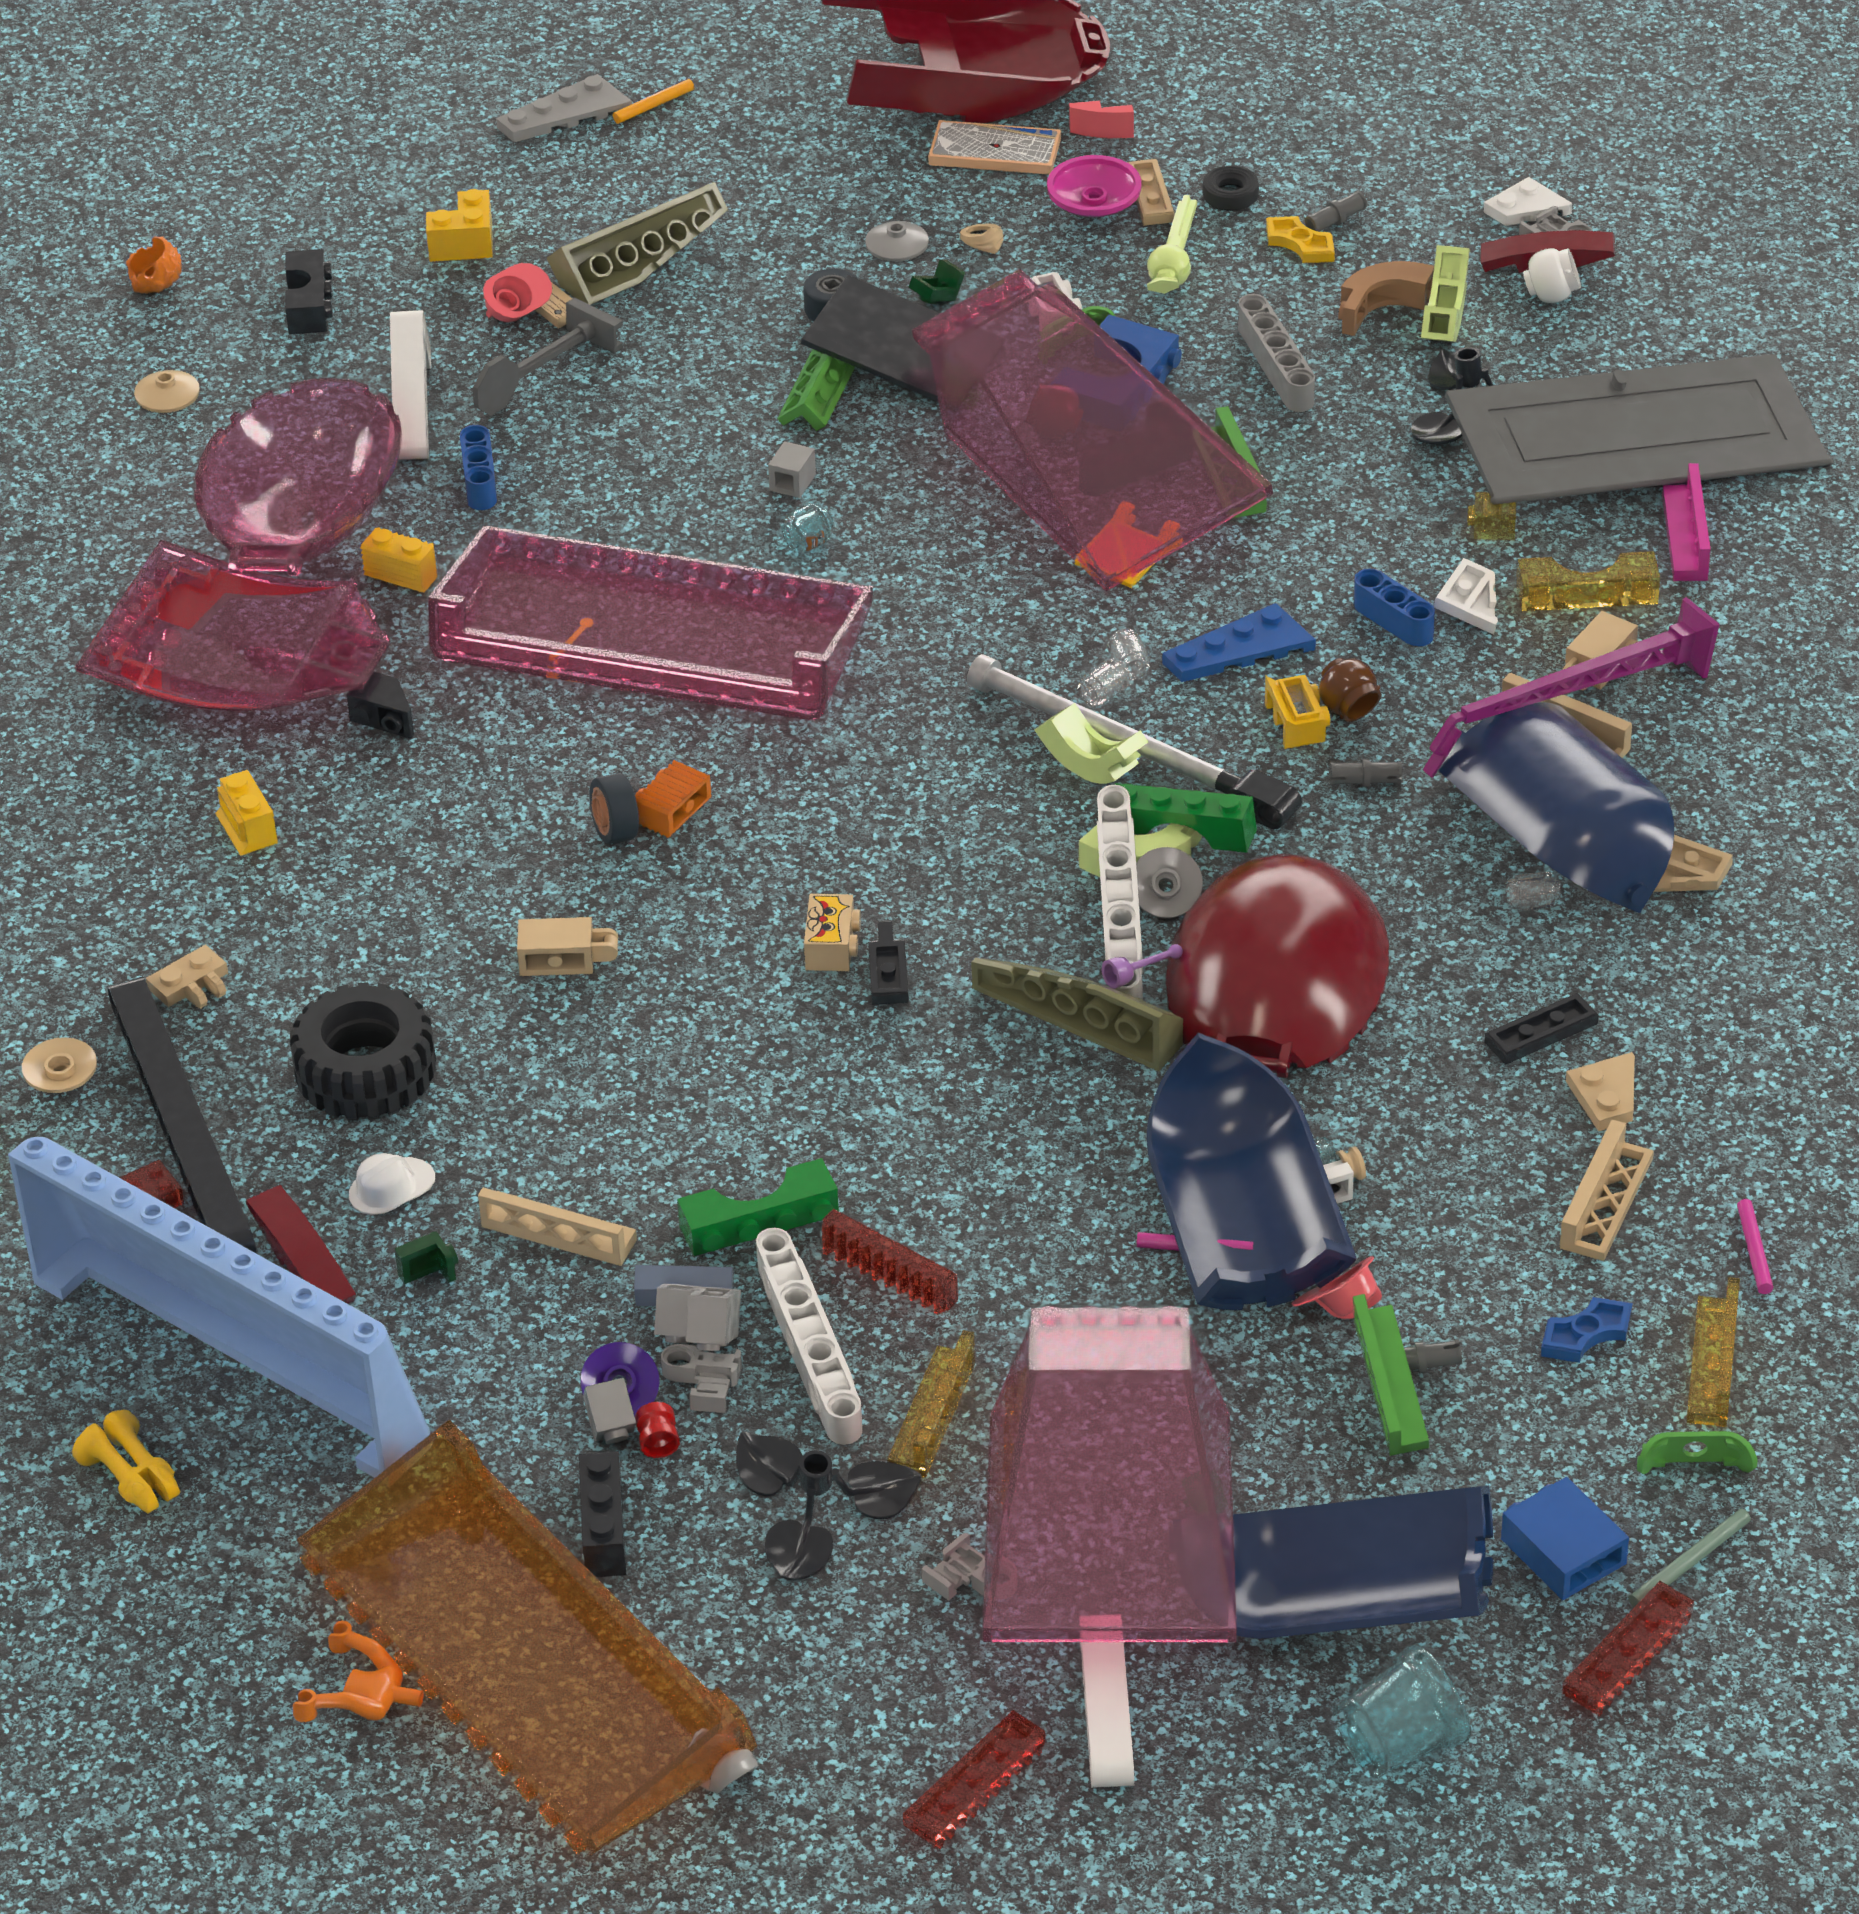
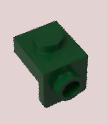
[908,259,965,304]
[394,1231,458,1284]

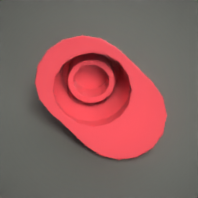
[483,263,552,323]
[1292,1256,1382,1319]

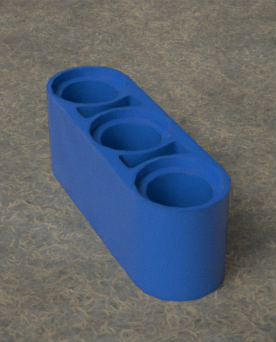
[460,425,497,510]
[1353,569,1435,647]

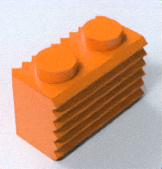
[635,760,712,838]

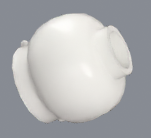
[1523,248,1581,303]

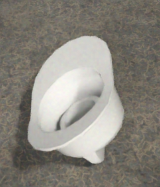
[349,1153,435,1215]

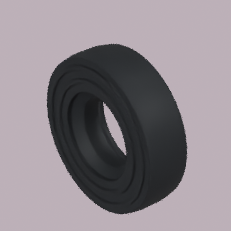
[1202,165,1259,211]

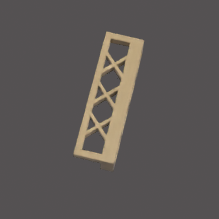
[1502,673,1632,758]
[1560,1120,1654,1261]
[478,1187,637,1266]

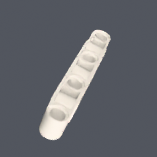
[1097,785,1143,1000]
[756,1228,862,1445]

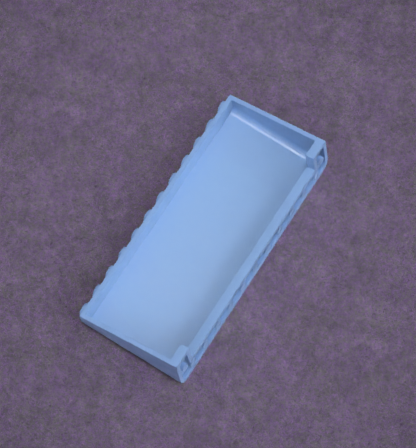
[8,1137,430,1485]

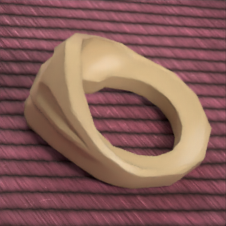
[960,224,1003,254]

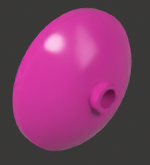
[1047,155,1142,217]

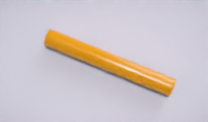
[613,79,694,124]

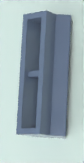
[634,1265,734,1306]

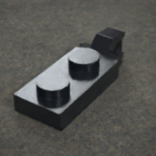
[868,921,909,1005]

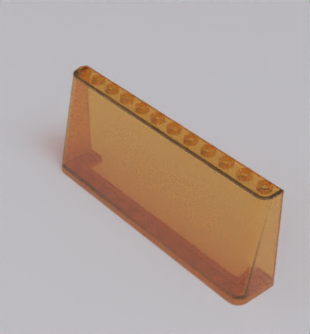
[296,1419,758,1856]

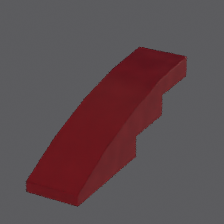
[1481,230,1615,273]
[246,1185,356,1304]

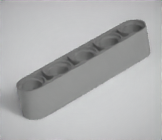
[1238,294,1315,412]

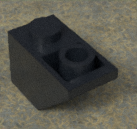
[346,670,414,739]

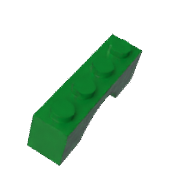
[1115,783,1257,853]
[677,1158,839,1256]

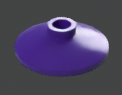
[580,1342,660,1417]

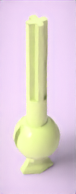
[1147,195,1197,294]

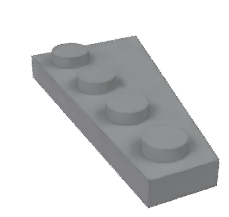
[496,74,632,142]

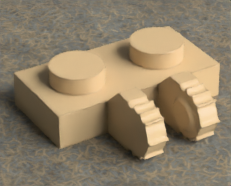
[146,944,228,1009]

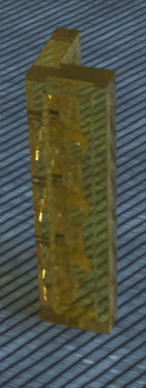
[1686,1277,1740,1427]
[887,1330,975,1478]

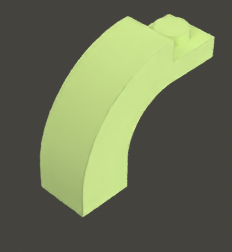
[1421,245,1470,342]
[1034,703,1148,784]
[1079,823,1202,877]

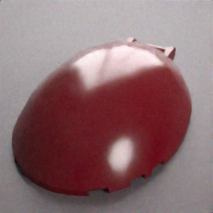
[1166,854,1389,1078]

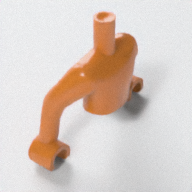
[292,1620,424,1722]

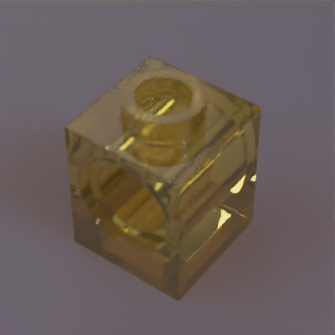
[1467,492,1516,540]

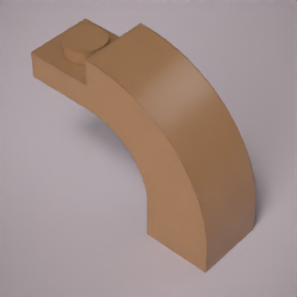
[1338,261,1434,336]

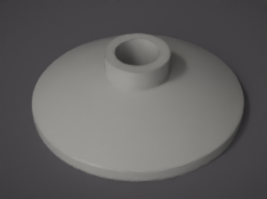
[865,221,929,262]
[1136,847,1203,919]

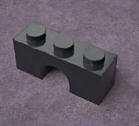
[285,249,333,335]
[578,1451,627,1578]

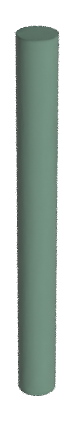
[1628,1508,1751,1609]

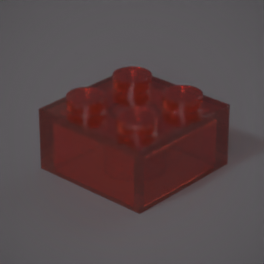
[119,1159,184,1208]

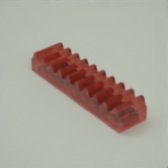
[821,1209,958,1315]
[1562,1581,1694,1717]
[903,1710,1046,1850]

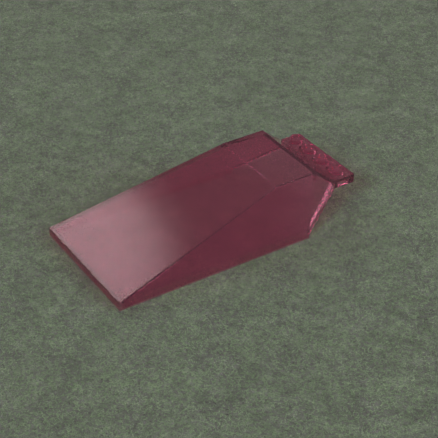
[912,269,1274,591]
[983,1306,1237,1642]

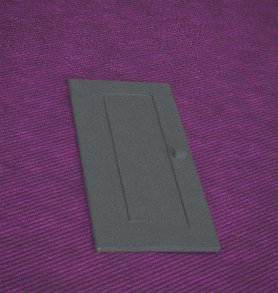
[1445,354,1833,505]

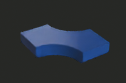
[1541,1297,1633,1363]

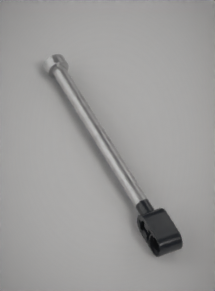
[967,654,1302,829]

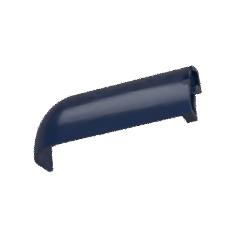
[1438,701,1674,913]
[1147,1033,1357,1310]
[1169,1485,1494,1639]

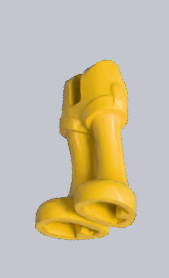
[72,1410,180,1514]

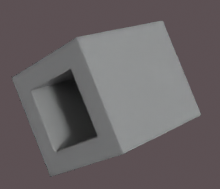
[768,441,816,498]
[583,1378,636,1444]

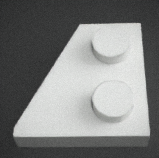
[1484,177,1572,226]
[1434,558,1498,634]

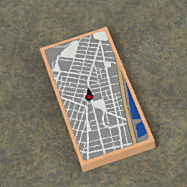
[928,120,1061,175]

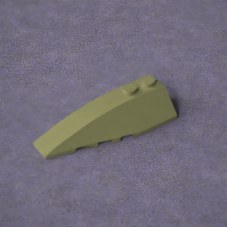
[547,182,728,305]
[971,958,1183,1071]

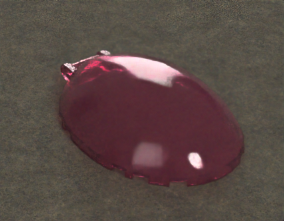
[194,378,402,576]

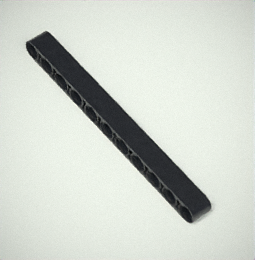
[107,976,256,1253]

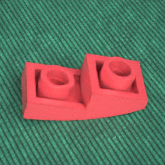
[1069,101,1134,138]

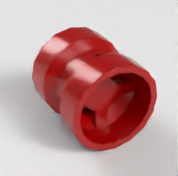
[635,1402,680,1458]

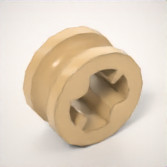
[1335,1146,1366,1180]

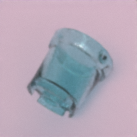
[1333,1644,1472,1779]

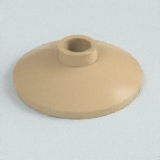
[134,370,200,413]
[22,1037,97,1093]

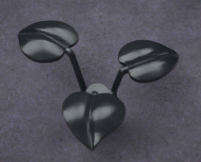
[1411,347,1494,445]
[736,1431,921,1580]

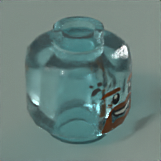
[781,503,834,553]

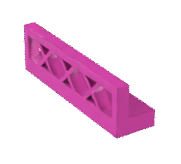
[1662,463,1711,581]

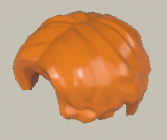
[126,236,182,294]

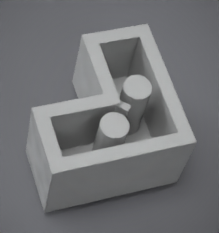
[654,1283,741,1351]

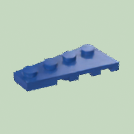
[1162,603,1316,682]

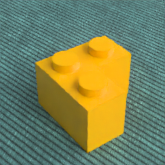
[426,189,493,262]

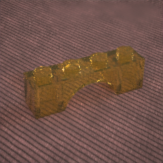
[1516,551,1660,611]

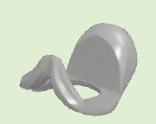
[680,1728,758,1794]

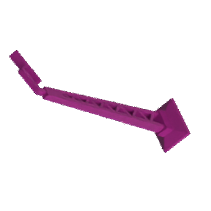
[1422,597,1720,778]

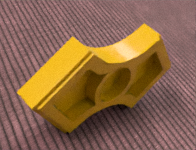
[1266,216,1335,263]

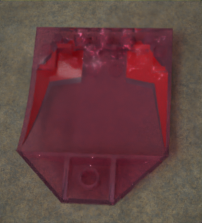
[75,540,390,711]

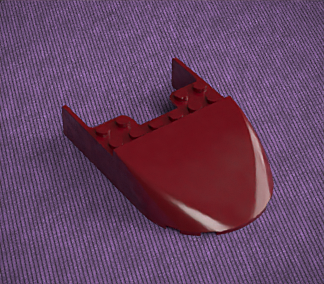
[821,0,1110,123]

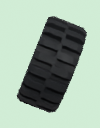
[290,982,436,1121]

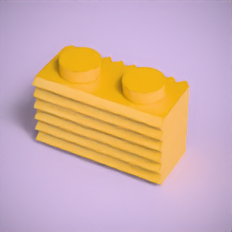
[360,527,437,593]

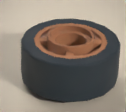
[589,773,639,844]

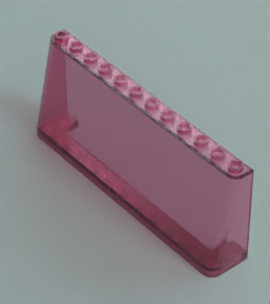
[428,525,873,720]

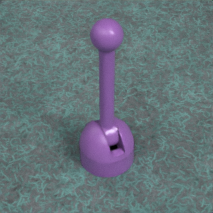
[1102,944,1183,989]

